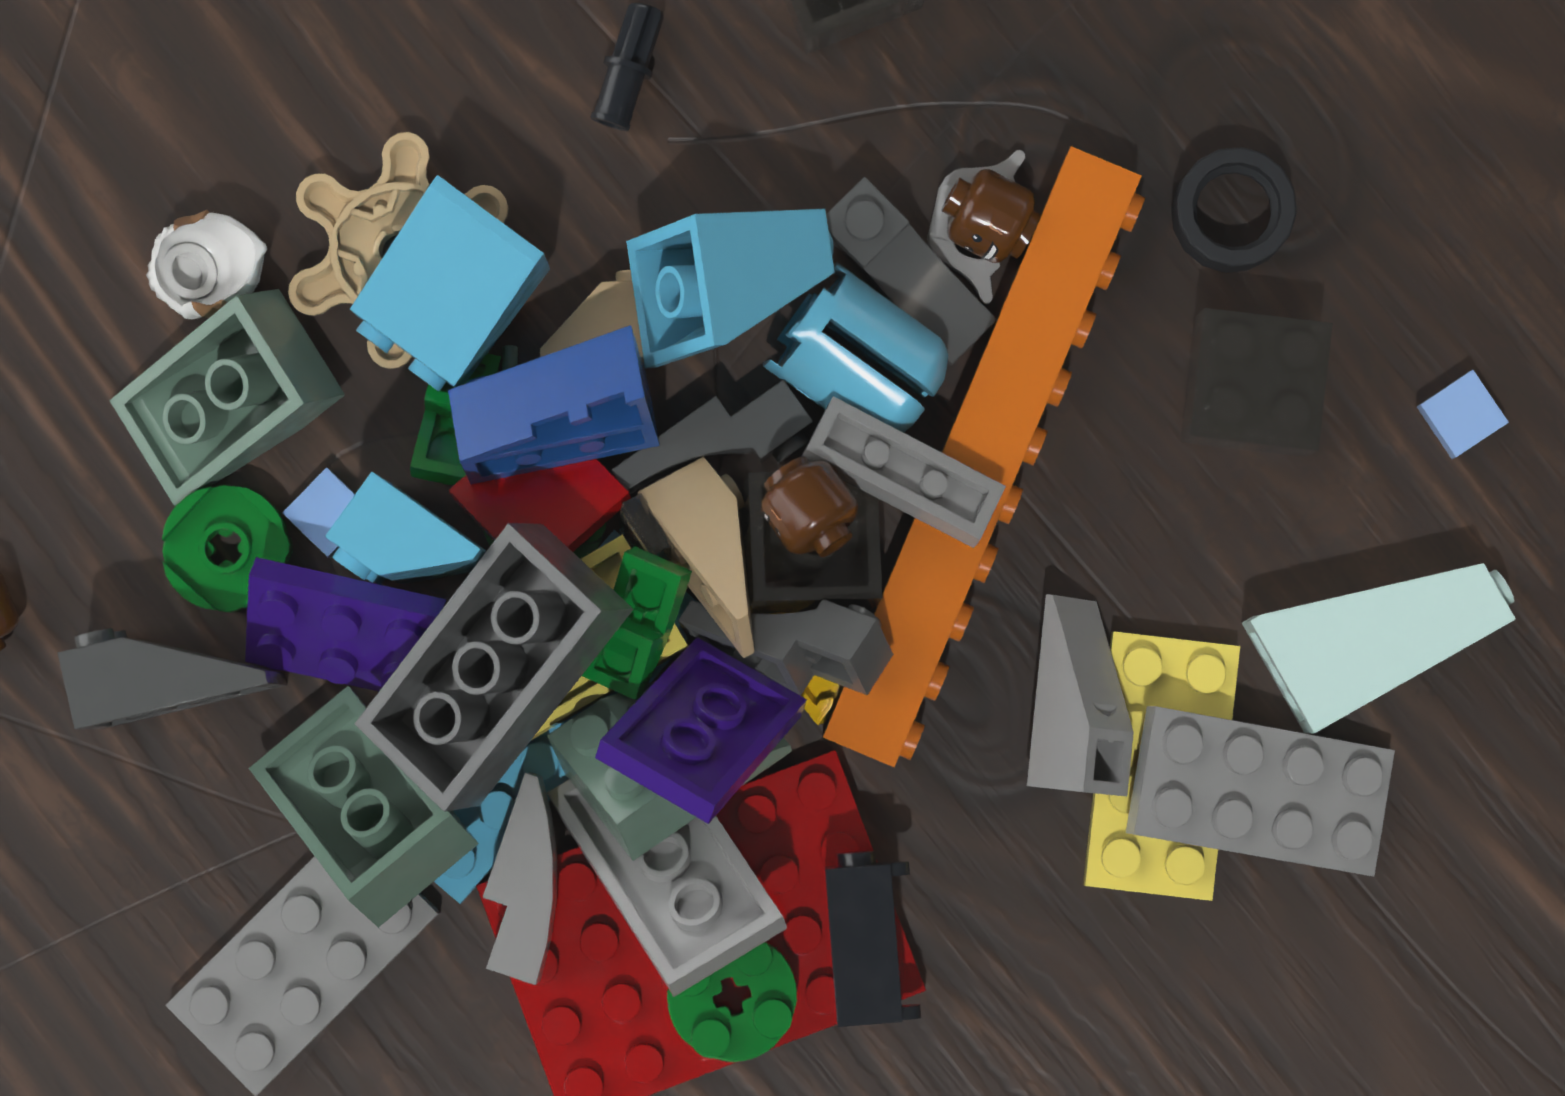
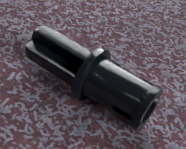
[590,3,664,131]

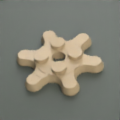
[288,132,508,369]

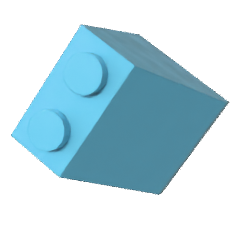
[350,175,550,392]
[626,209,835,368]

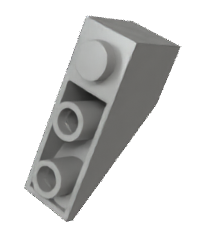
[1027,594,1134,797]

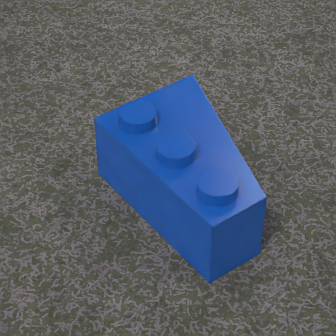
[448,325,660,484]

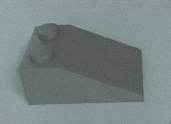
[57,628,287,729]

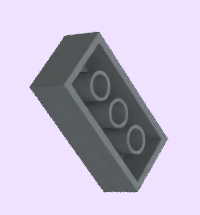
[355,523,633,812]

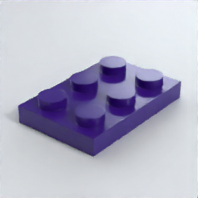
[245,557,446,692]
[595,637,807,824]

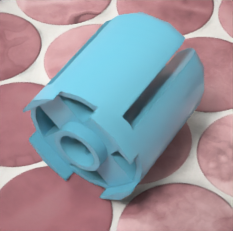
[763,262,948,433]

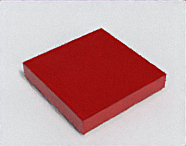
[448,459,632,552]

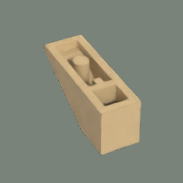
[638,456,755,658]

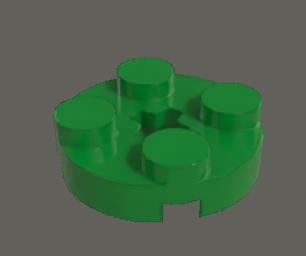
[162,485,293,613]
[667,942,797,1062]

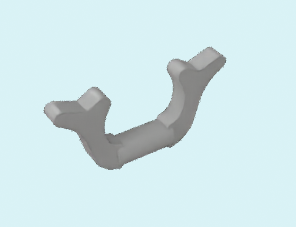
[927,150,1025,305]

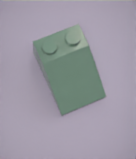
[109,289,345,506]
[547,681,792,861]
[249,686,479,928]

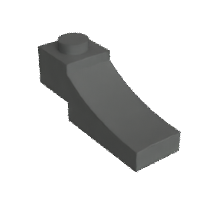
[826,177,997,366]
[611,380,813,495]
[678,599,894,695]

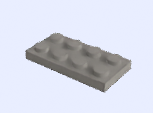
[1126,706,1395,877]
[547,780,787,997]
[165,856,441,1096]

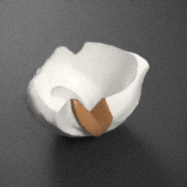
[146,210,267,319]

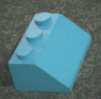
[325,471,486,585]

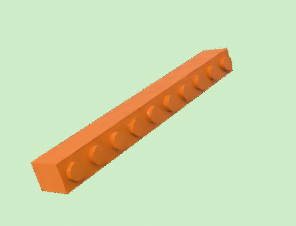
[822,146,1145,767]

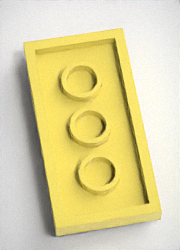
[1083,631,1240,901]

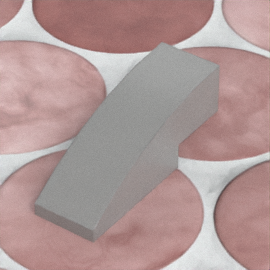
[483,772,557,985]

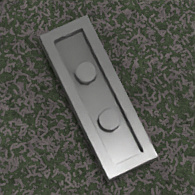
[802,396,1006,548]

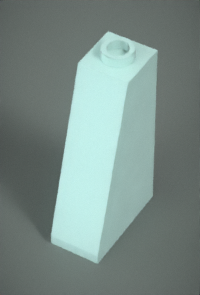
[1242,563,1516,733]

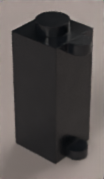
[825,851,921,1027]

